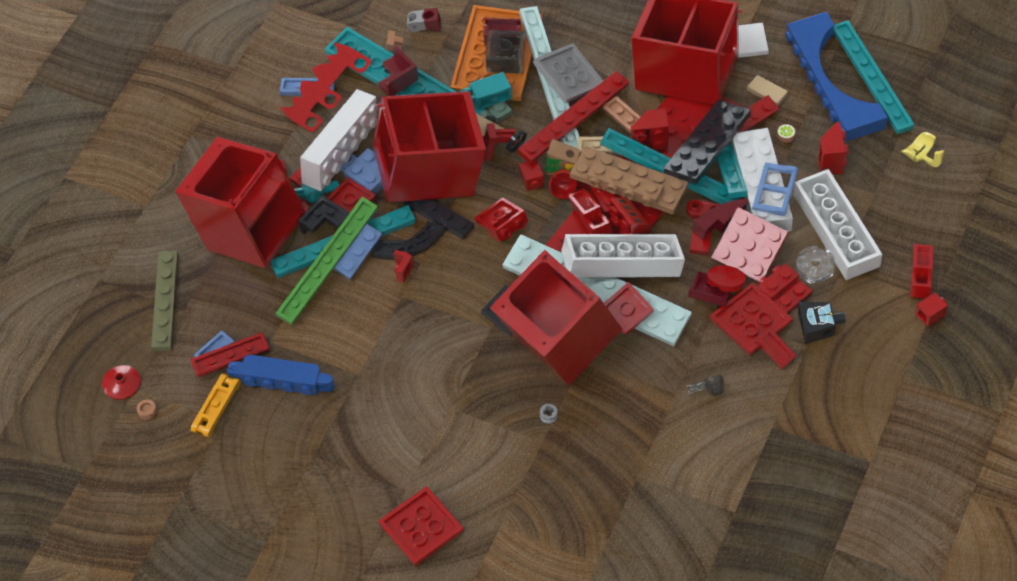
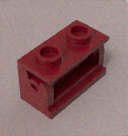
[483,18,521,47]

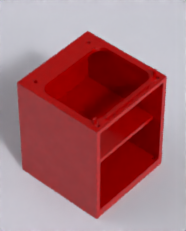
[632,0,742,104]
[373,91,486,203]
[175,137,306,268]
[490,250,622,386]

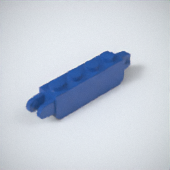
[227,355,335,395]

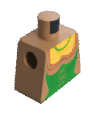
[545,139,580,175]

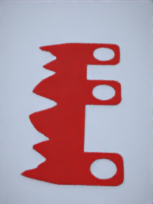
[280,43,371,132]

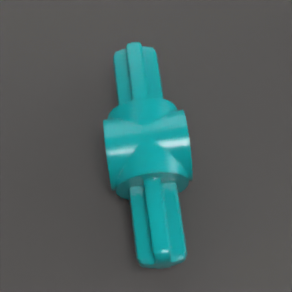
[295,180,339,203]

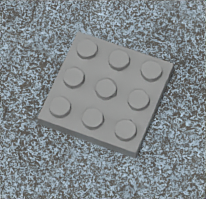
[533,43,603,103]

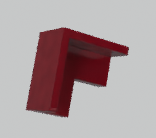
[378,45,419,96]

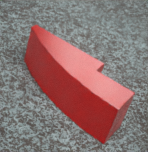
[568,188,612,234]
[910,244,933,299]

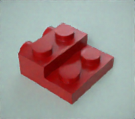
[474,197,529,242]
[758,263,813,314]

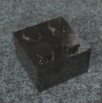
[486,30,526,73]

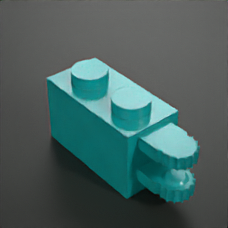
[459,72,512,110]

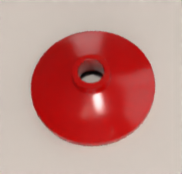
[102,365,141,400]

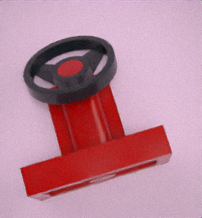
[483,123,527,161]

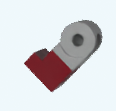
[407,8,441,32]

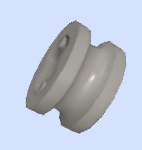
[540,404,558,424]

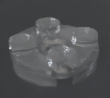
[796,246,835,284]

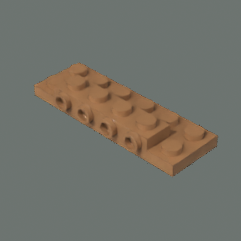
[570,146,688,215]

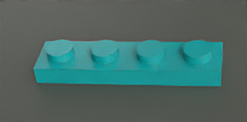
[716,144,748,199]

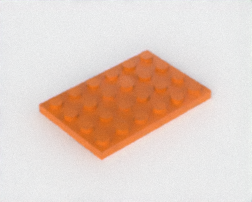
[450,5,543,101]

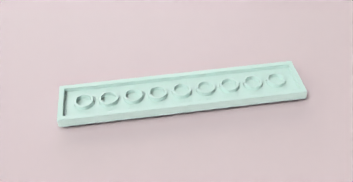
[502,234,692,347]

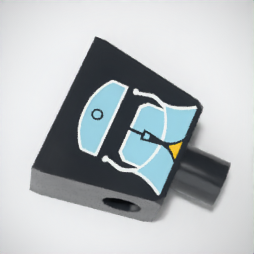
[798,302,845,344]

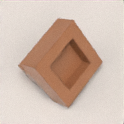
[386,30,403,53]

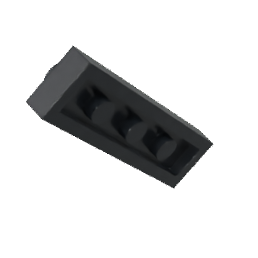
[403,199,474,240]

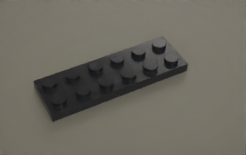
[663,100,751,184]

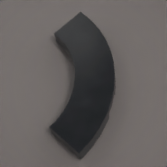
[371,221,446,260]

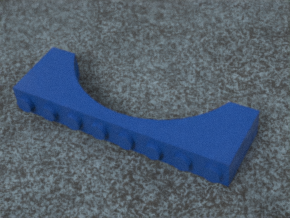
[785,12,888,142]

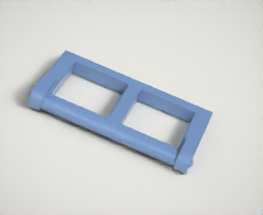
[752,162,799,216]

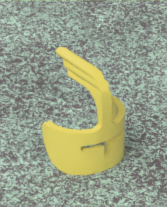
[901,132,944,167]

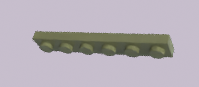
[151,251,178,351]

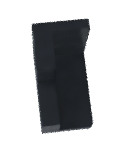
[298,196,350,234]

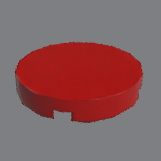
[707,265,746,292]

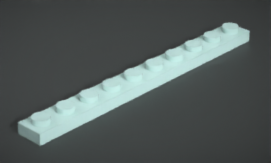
[519,6,579,148]

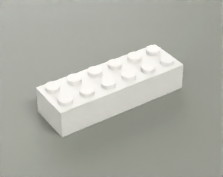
[300,89,378,191]
[731,128,793,231]
[794,169,882,280]
[561,234,685,278]

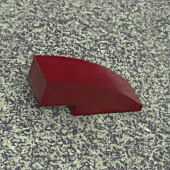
[692,199,748,240]

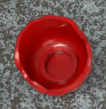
[549,169,578,200]

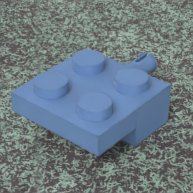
[344,148,383,195]

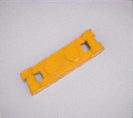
[191,373,241,438]

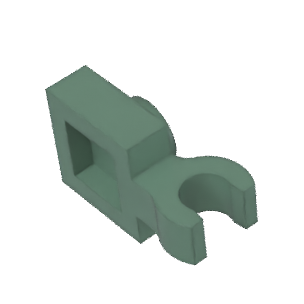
[480,102,512,123]

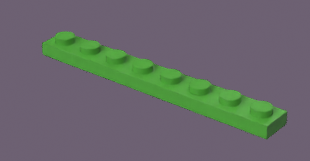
[276,197,378,326]

